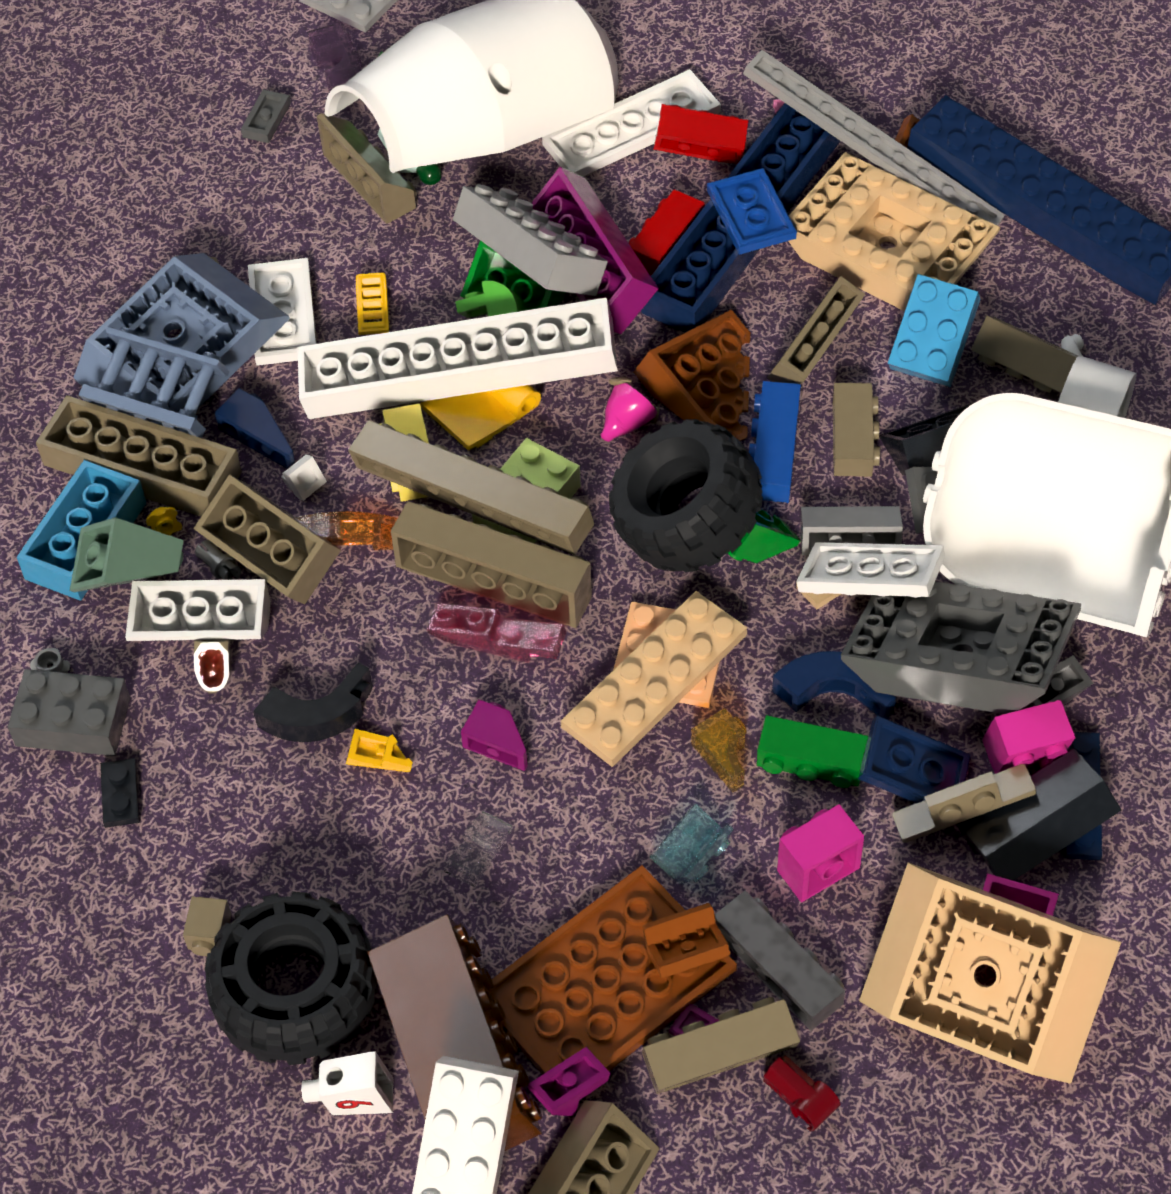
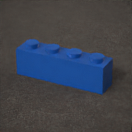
[749,381,801,503]

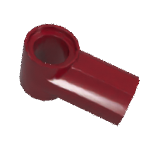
[763,1055,841,1131]

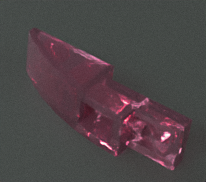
[426,603,567,663]

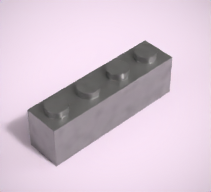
[715,890,845,1031]

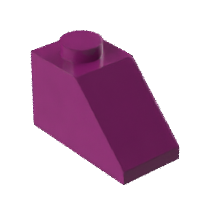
[461,699,528,771]

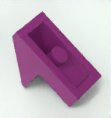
[528,1047,610,1116]

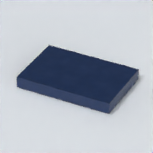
[858,715,971,803]

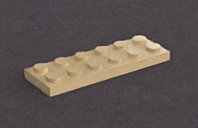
[561,591,747,767]

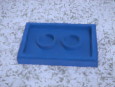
[707,168,797,255]

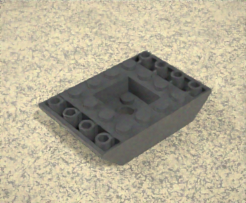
[841,581,1081,714]

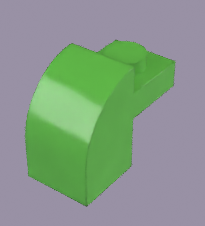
[455,281,526,318]

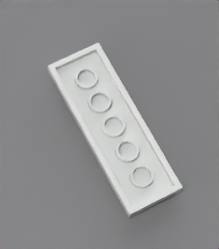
[542,69,721,177]

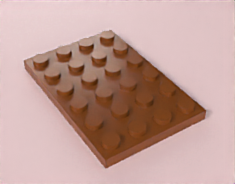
[489,865,737,1075]

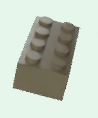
[193,474,341,605]

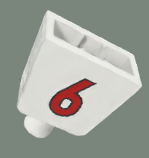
[301,1051,393,1115]

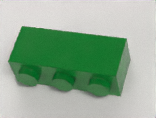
[756,715,868,788]

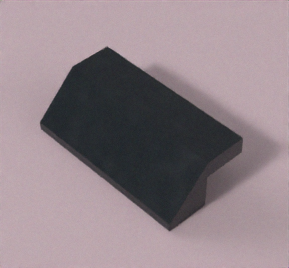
[956,748,1122,881]

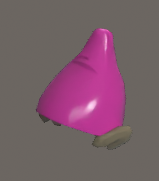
[601,376,660,442]

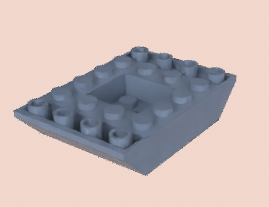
[73,253,290,413]

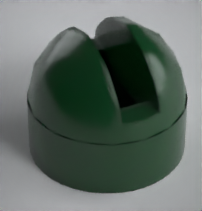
[416,163,442,186]

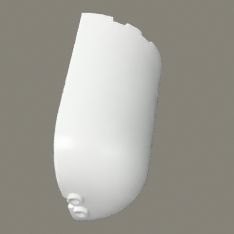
[923,393,1171,637]

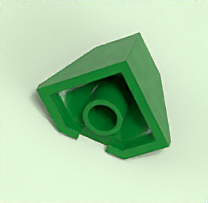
[728,509,801,564]

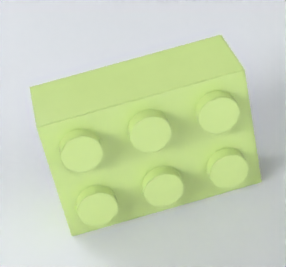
[472,438,581,543]

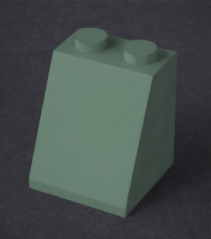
[69,518,184,592]

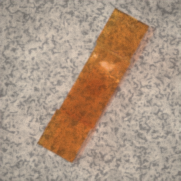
[295,511,398,550]

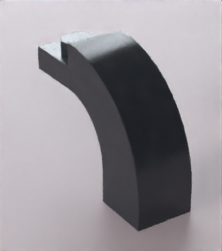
[253,662,372,742]

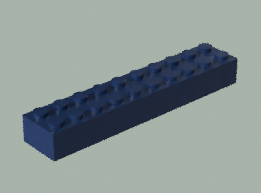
[907,95,1171,305]
[641,103,840,333]

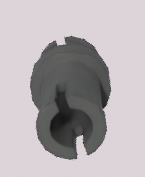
[195,540,241,580]

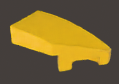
[346,729,413,772]

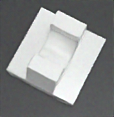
[281,455,327,501]

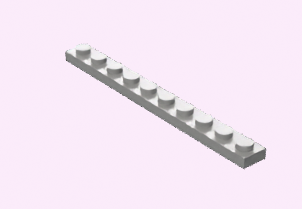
[743,50,1005,226]

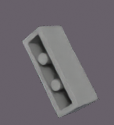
[800,506,903,555]

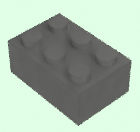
[8,669,130,756]

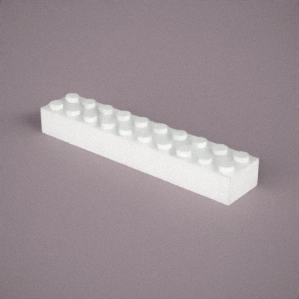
[298,298,618,419]

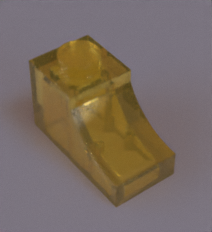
[691,708,746,793]

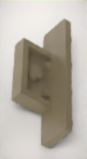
[892,764,1036,843]

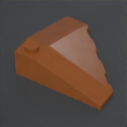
[633,309,751,442]

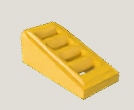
[356,273,389,335]

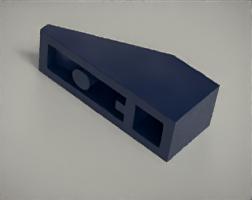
[215,388,295,469]

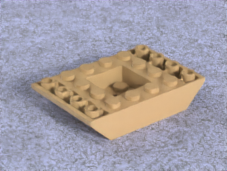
[788,152,1000,311]
[859,862,1121,1084]

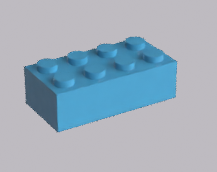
[16,460,147,601]

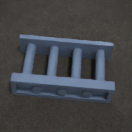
[79,327,230,438]

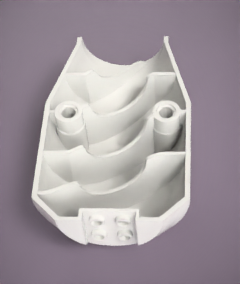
[325,0,618,173]

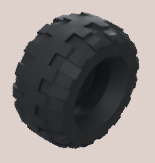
[609,419,763,572]
[205,891,377,1065]

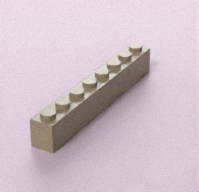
[348,420,594,555]

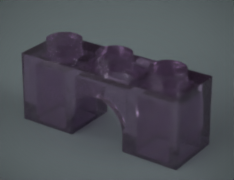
[307,23,362,100]

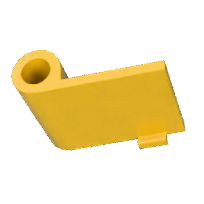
[420,385,541,451]

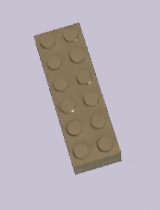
[36,395,242,516]
[391,501,592,628]

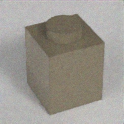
[183,896,232,956]

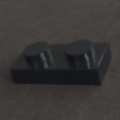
[100,758,140,828]

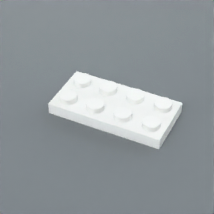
[248,258,317,366]
[796,542,945,598]

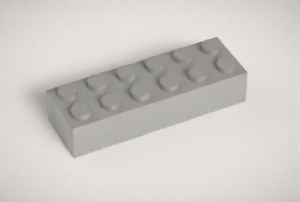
[453,184,608,296]

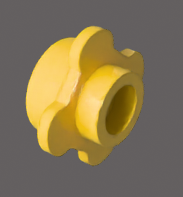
[146,507,182,535]

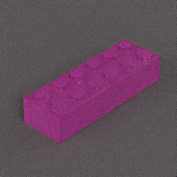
[532,167,659,334]

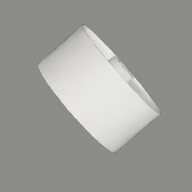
[1058,355,1136,418]

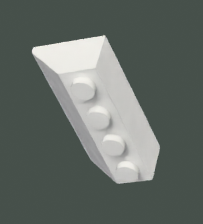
[125,579,271,641]

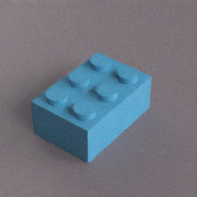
[888,274,981,387]

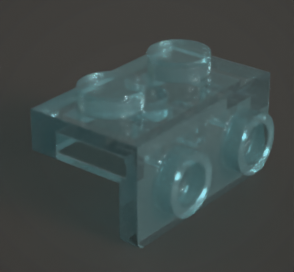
[650,804,734,885]

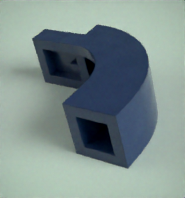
[772,651,896,719]

